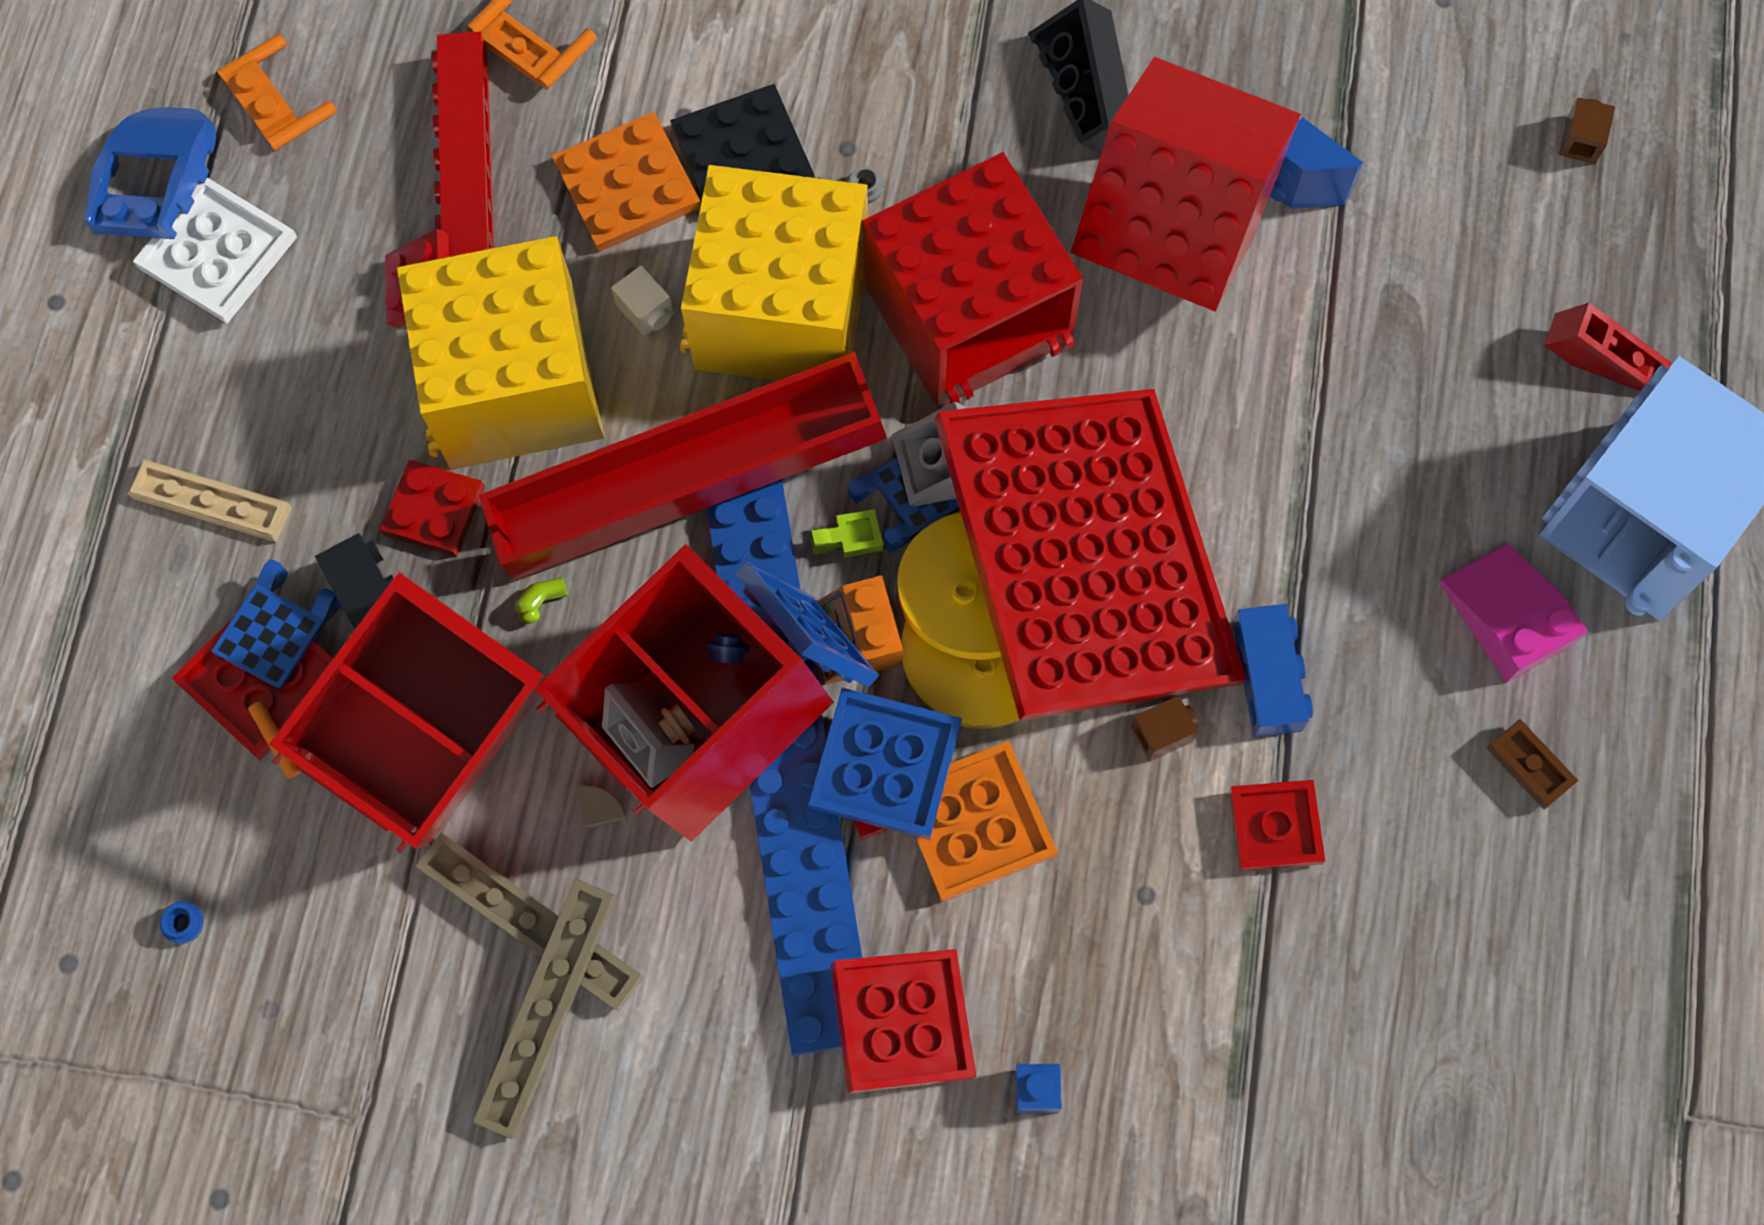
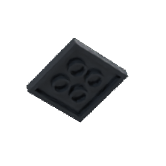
[670,83,815,200]

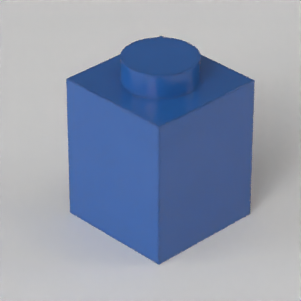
[1014,1064,1062,1114]

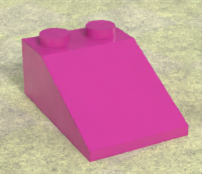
[1439,544,1588,683]

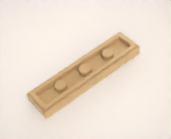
[128,459,292,543]

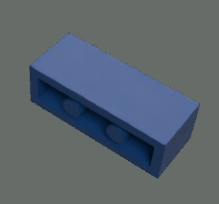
[1232,604,1313,738]

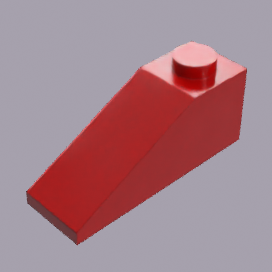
[1544,302,1671,391]

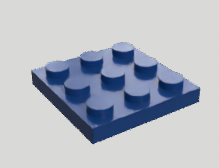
[735,561,879,687]
[808,688,962,840]

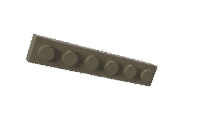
[415,833,644,1012]
[473,879,617,1139]

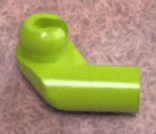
[514,577,568,624]

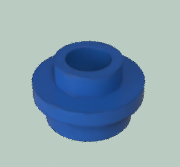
[707,633,749,663]
[160,901,204,944]

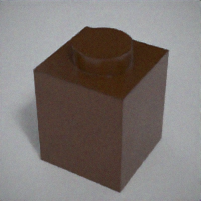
[1559,97,1615,164]
[1131,696,1199,762]

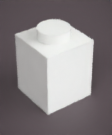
[611,265,674,336]

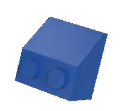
[1270,117,1363,208]

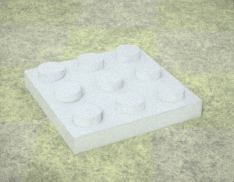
[133,178,297,323]

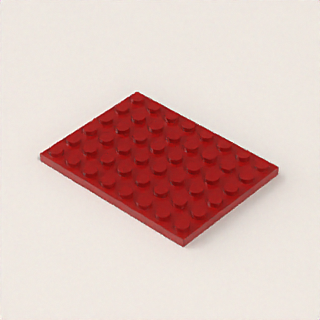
[934,389,1247,721]

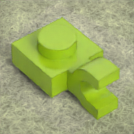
[810,509,884,558]

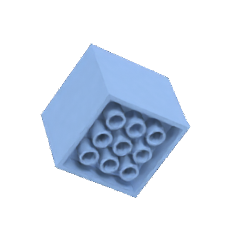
[1539,356,1764,621]

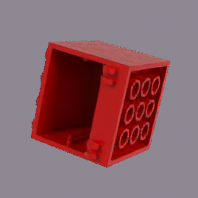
[1070,57,1301,312]
[862,152,1083,409]

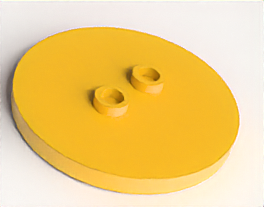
[897,513,1001,660]
[901,620,1019,729]

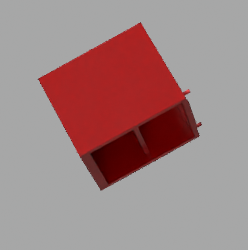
[535,544,834,842]
[269,572,545,853]

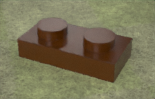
[1486,719,1579,810]

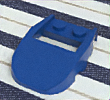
[84,107,216,240]

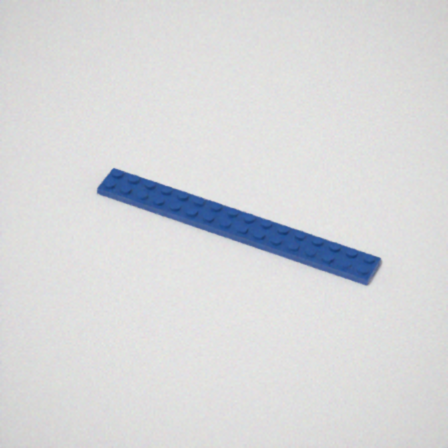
[706,479,863,1057]

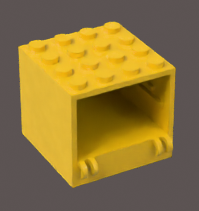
[679,165,868,381]
[397,236,604,469]

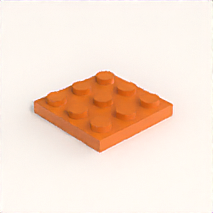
[552,112,701,253]
[914,740,1058,903]

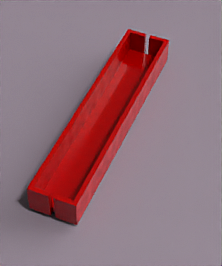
[479,351,887,581]

